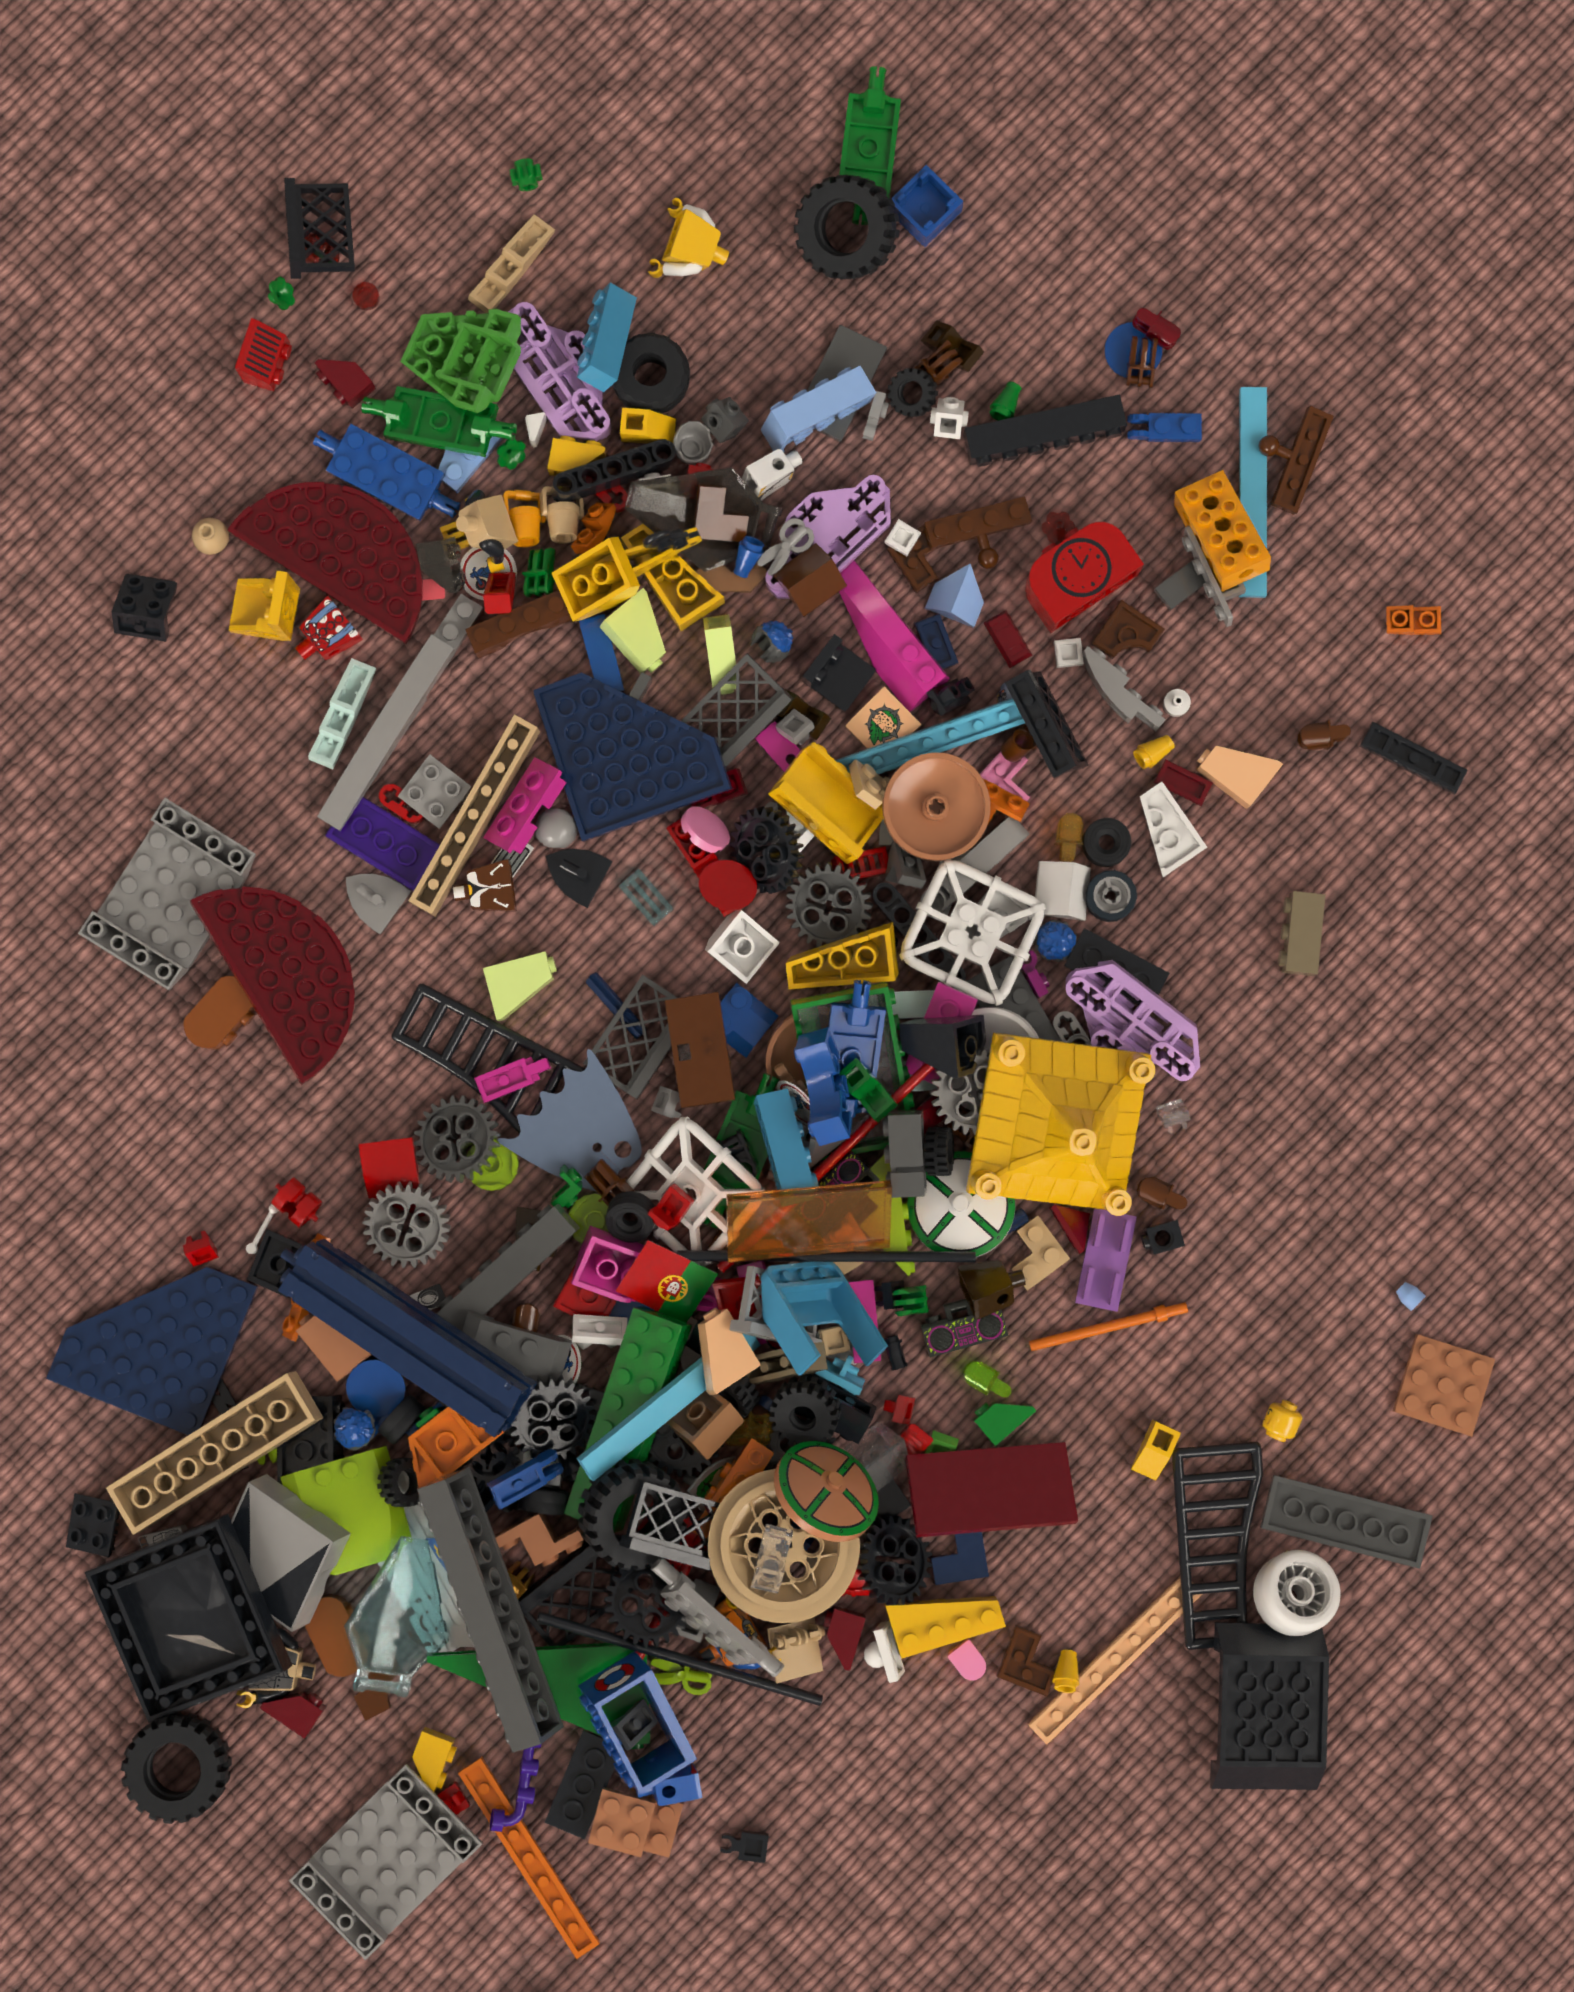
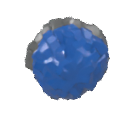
[750,621,793,663]
[1034,920,1077,962]
[333,1407,376,1451]

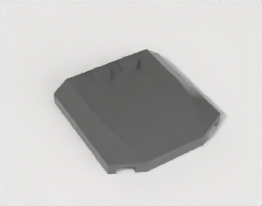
[440,1311,572,1437]

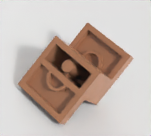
[495,1513,584,1567]
[588,1787,684,1858]

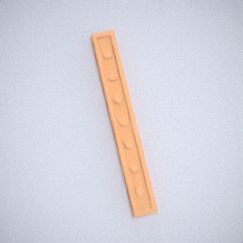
[1027,1576,1202,1745]

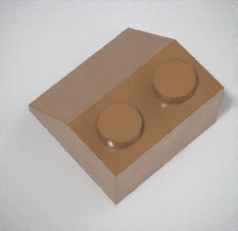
[666,1390,745,1460]

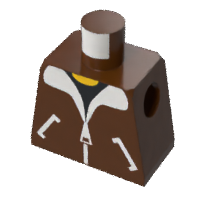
[453,859,517,912]

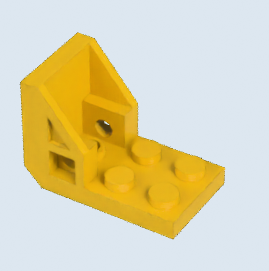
[229,571,300,641]

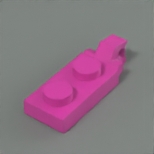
[474,1057,551,1103]

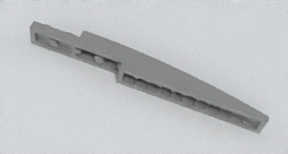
[317,594,484,831]

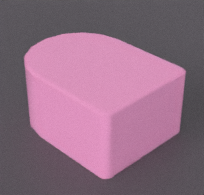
[947,1638,986,1680]

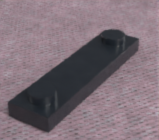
[1359,722,1468,795]

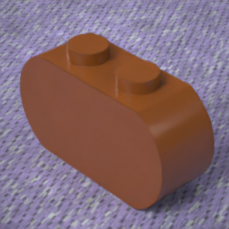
[184,976,255,1050]
[305,1594,370,1677]

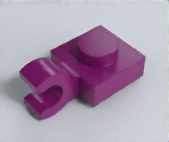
[1021,950,1050,999]

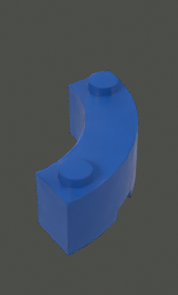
[794,1027,851,1146]

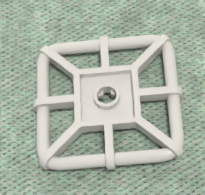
[899,859,1046,1006]
[626,1117,765,1267]

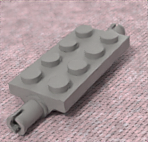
[651,1557,784,1677]

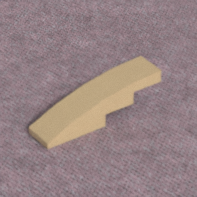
[468,215,555,313]

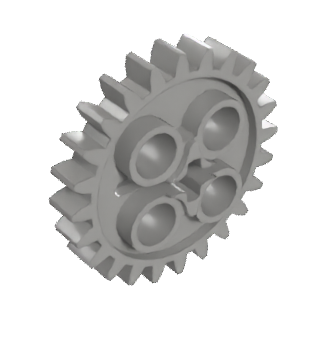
[930,1048,989,1135]
[362,1181,451,1268]

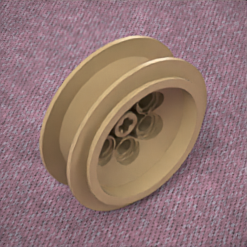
[708,1469,860,1623]

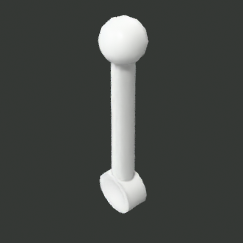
[246,1204,279,1254]

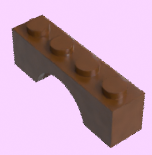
[465,590,572,659]

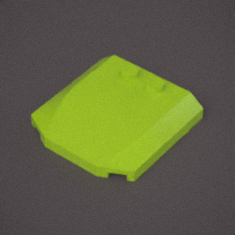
[281,1446,412,1575]

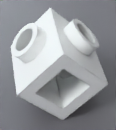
[930,397,969,439]

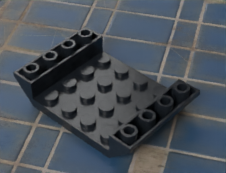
[1210,1622,1329,1790]

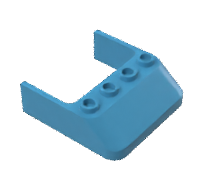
[761,1262,888,1375]

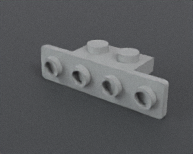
[1182,526,1246,627]

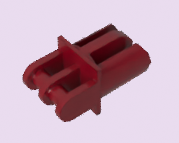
[1132,308,1181,350]

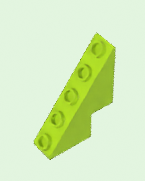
[859,1155,915,1276]

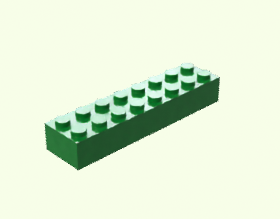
[564,1307,692,1533]

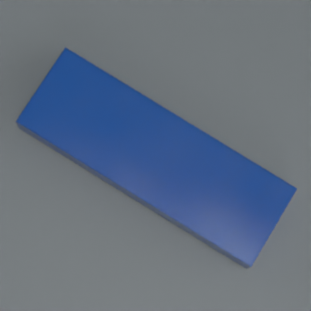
[579,614,625,692]

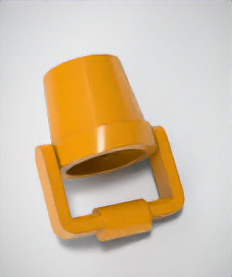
[502,489,546,547]

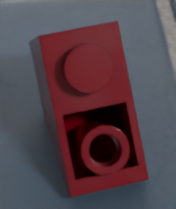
[314,359,376,409]

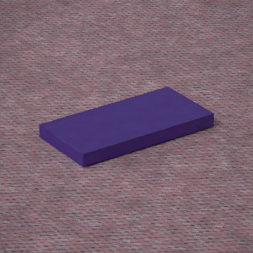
[325,797,440,891]

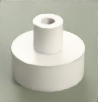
[1163,689,1191,717]

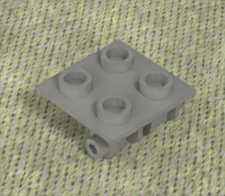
[398,754,472,829]

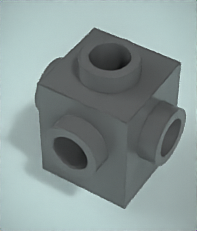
[701,397,749,443]

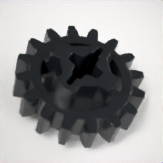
[462,1433,521,1491]

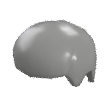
[673,421,713,464]
[535,808,578,848]

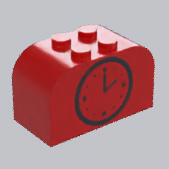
[1025,522,1144,633]

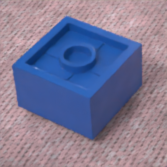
[891,165,964,247]

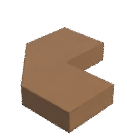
[696,555,767,593]

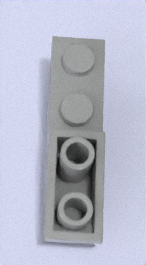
[1083,646,1166,732]

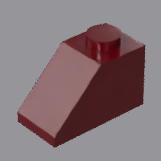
[823,1605,866,1671]
[259,1692,327,1739]

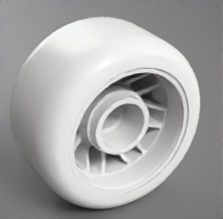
[1253,1550,1341,1636]

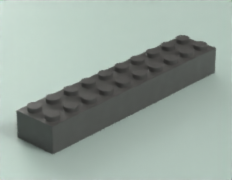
[417,1467,564,1752]

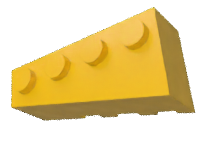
[621,523,725,632]
[786,922,899,989]
[885,1596,1006,1659]

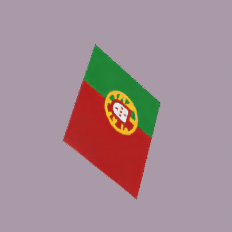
[616,1240,718,1323]

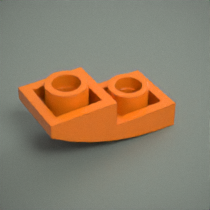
[571,503,616,554]
[1386,605,1442,635]

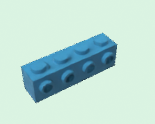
[577,282,637,392]
[754,1088,818,1205]

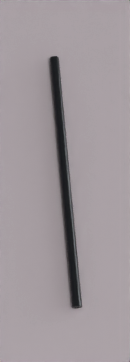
[677,1250,976,1262]
[537,1611,823,1706]

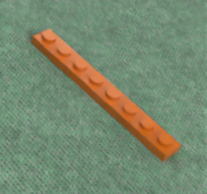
[458,1756,600,1959]

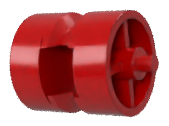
[271,1177,323,1228]

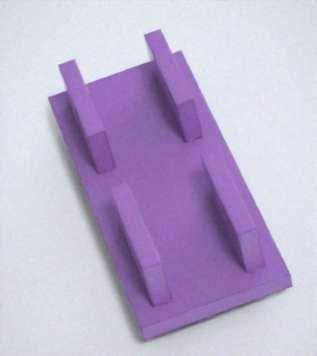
[1075,1208,1137,1312]

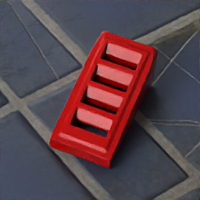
[483,572,516,614]
[831,846,889,881]
[895,1423,933,1455]

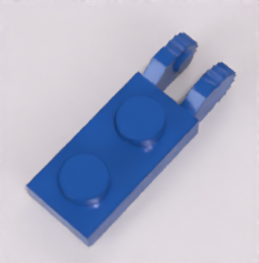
[1127,413,1202,442]
[487,1449,564,1509]

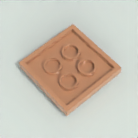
[1393,1334,1495,1437]

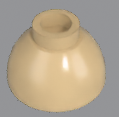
[192,518,229,555]

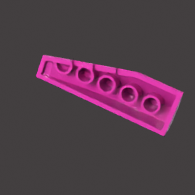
[839,560,950,712]
[571,1226,722,1312]

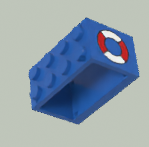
[578,1651,697,1795]

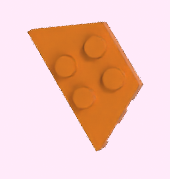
[408,1407,505,1494]

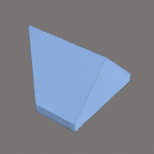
[925,563,984,628]

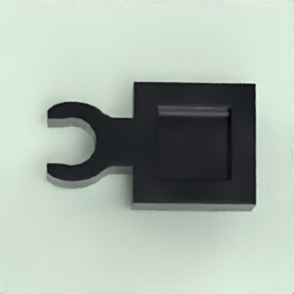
[720,1830,769,1863]

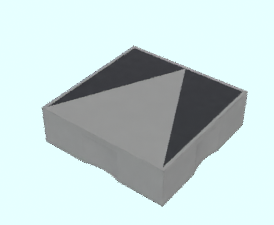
[231,1474,351,1632]

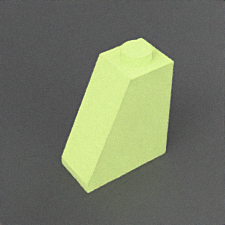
[600,588,666,674]
[703,614,736,695]
[483,952,557,1021]

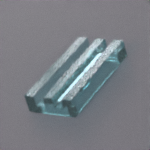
[619,869,674,927]

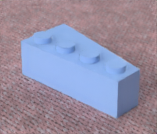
[761,366,877,453]

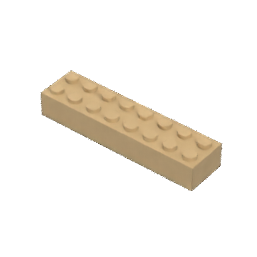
[106,1371,324,1535]

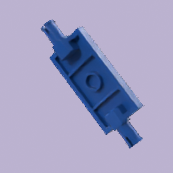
[313,424,461,521]
[828,980,886,1140]

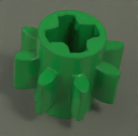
[509,158,543,191]

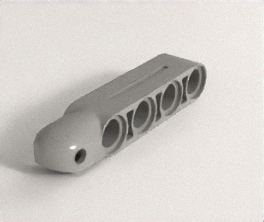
[920,817,1030,913]

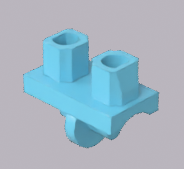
[815,1355,866,1396]

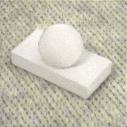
[864,1621,905,1683]

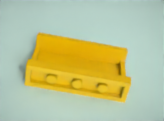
[768,742,884,864]

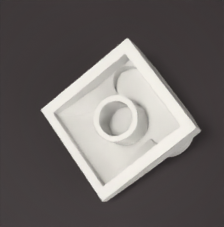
[705,909,780,984]

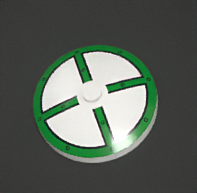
[907,1151,1015,1257]

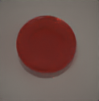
[352,282,380,310]

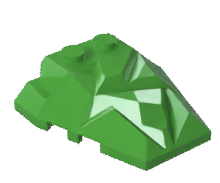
[400,309,521,413]

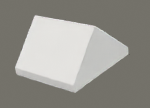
[1035,861,1091,921]

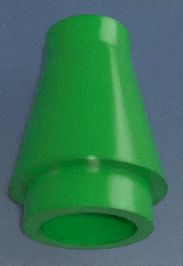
[990,381,1022,421]

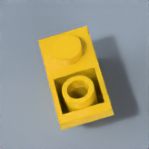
[620,408,676,444]
[547,436,607,476]
[1131,1419,1181,1480]
[412,1727,457,1792]

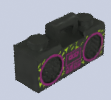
[921,1298,1009,1357]

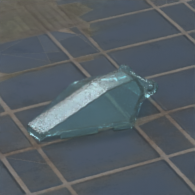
[344,1536,449,1697]

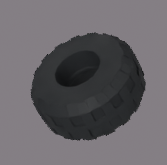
[612,333,690,414]

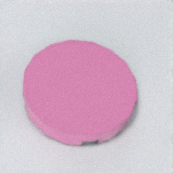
[681,806,730,853]

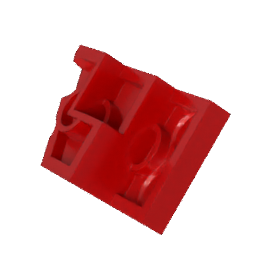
[358,1137,425,1216]

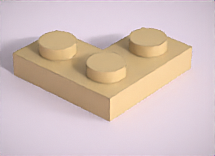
[849,759,890,810]
[1011,1215,1070,1291]

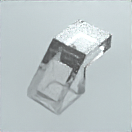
[751,1524,793,1594]

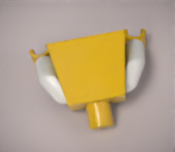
[648,198,729,278]

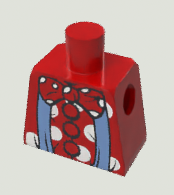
[295,596,363,660]

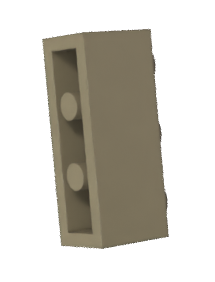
[1278,891,1326,976]
[745,1342,828,1385]

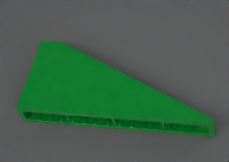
[427,1643,650,1749]

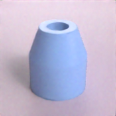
[1396,1282,1426,1311]

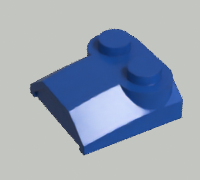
[721,983,779,1058]

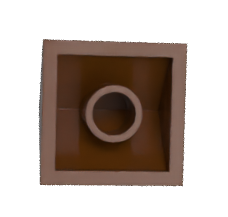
[773,543,847,617]

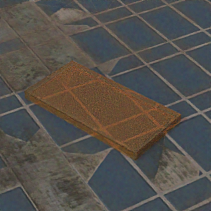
[726,1180,892,1262]

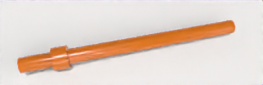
[1029,1302,1188,1351]

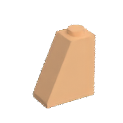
[1197,746,1283,809]
[698,1308,761,1395]

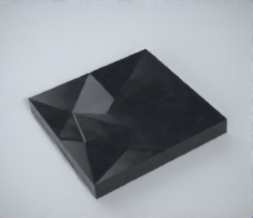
[85,1514,293,1723]

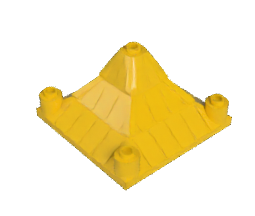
[966,1032,1155,1216]

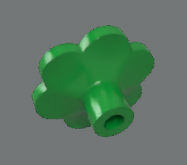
[268,277,295,310]
[497,439,526,470]

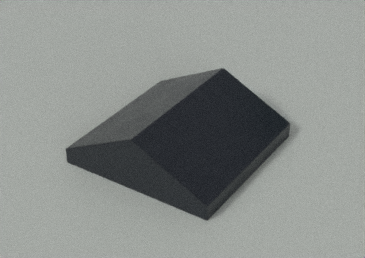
[247,1229,305,1298]

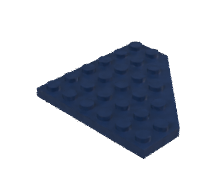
[533,672,732,842]
[46,1267,259,1435]

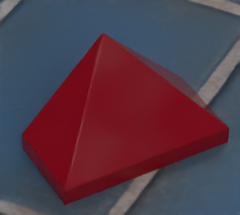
[1049,1205,1090,1254]

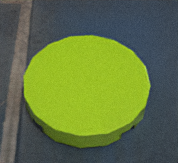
[467,1138,519,1191]
[569,1194,609,1244]

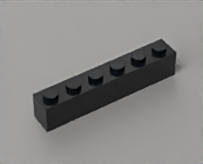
[963,394,1127,467]

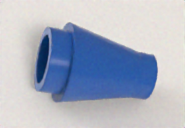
[733,536,764,578]

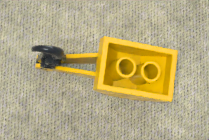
[552,527,702,621]

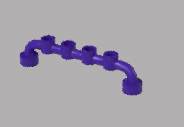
[490,1744,542,1832]

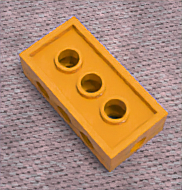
[1174,470,1271,592]

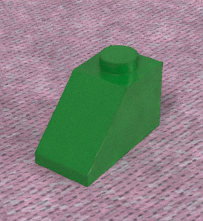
[973,1402,1036,1446]

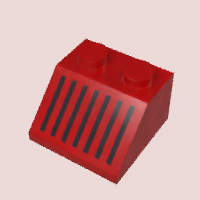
[235,318,292,392]

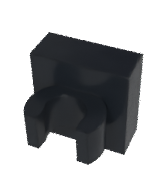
[874,1280,904,1310]

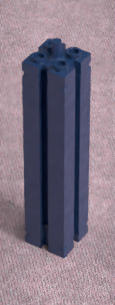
[278,1239,538,1437]

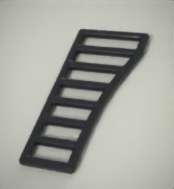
[391,984,586,1134]
[1172,1442,1263,1650]

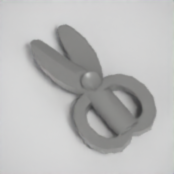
[757,518,814,576]

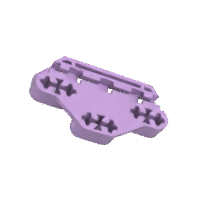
[508,302,611,441]
[765,475,891,599]
[1065,960,1200,1081]

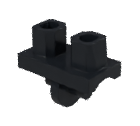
[927,677,975,716]

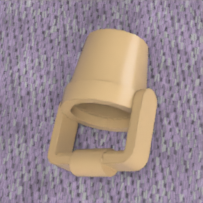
[540,486,584,544]

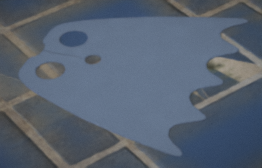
[497,1049,642,1191]

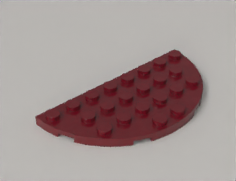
[227,482,423,644]
[190,887,355,1085]

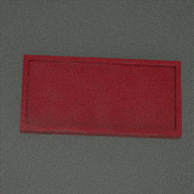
[905,1442,1078,1538]

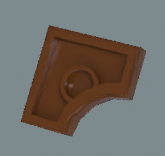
[1091,600,1165,659]

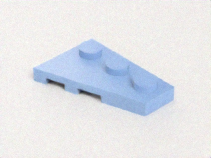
[438,436,503,494]

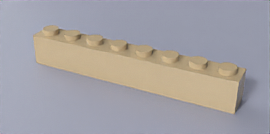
[409,714,540,917]

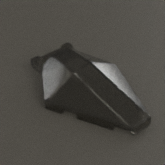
[624,467,783,572]

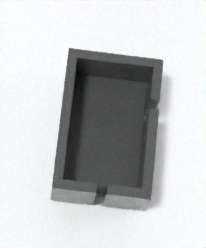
[883,1109,927,1198]

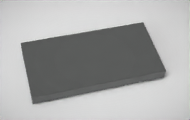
[807,325,887,442]

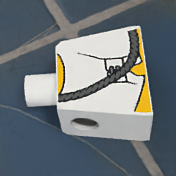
[740,449,802,505]

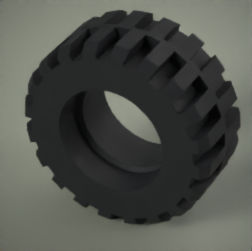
[794,175,900,279]
[578,1459,689,1571]
[121,1712,232,1824]

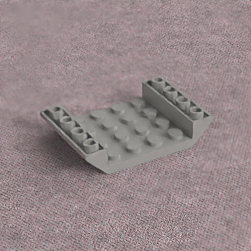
[78,798,256,991]
[289,1764,483,1960]

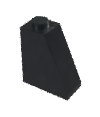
[899,1015,986,1078]

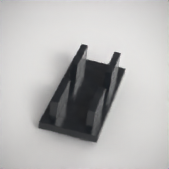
[1064,928,1170,1005]
[544,1730,623,1840]

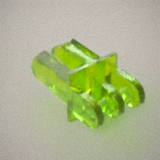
[963,1361,1012,1398]

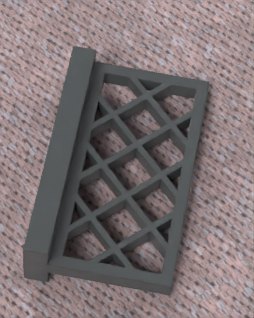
[681,653,794,768]
[583,974,677,1100]

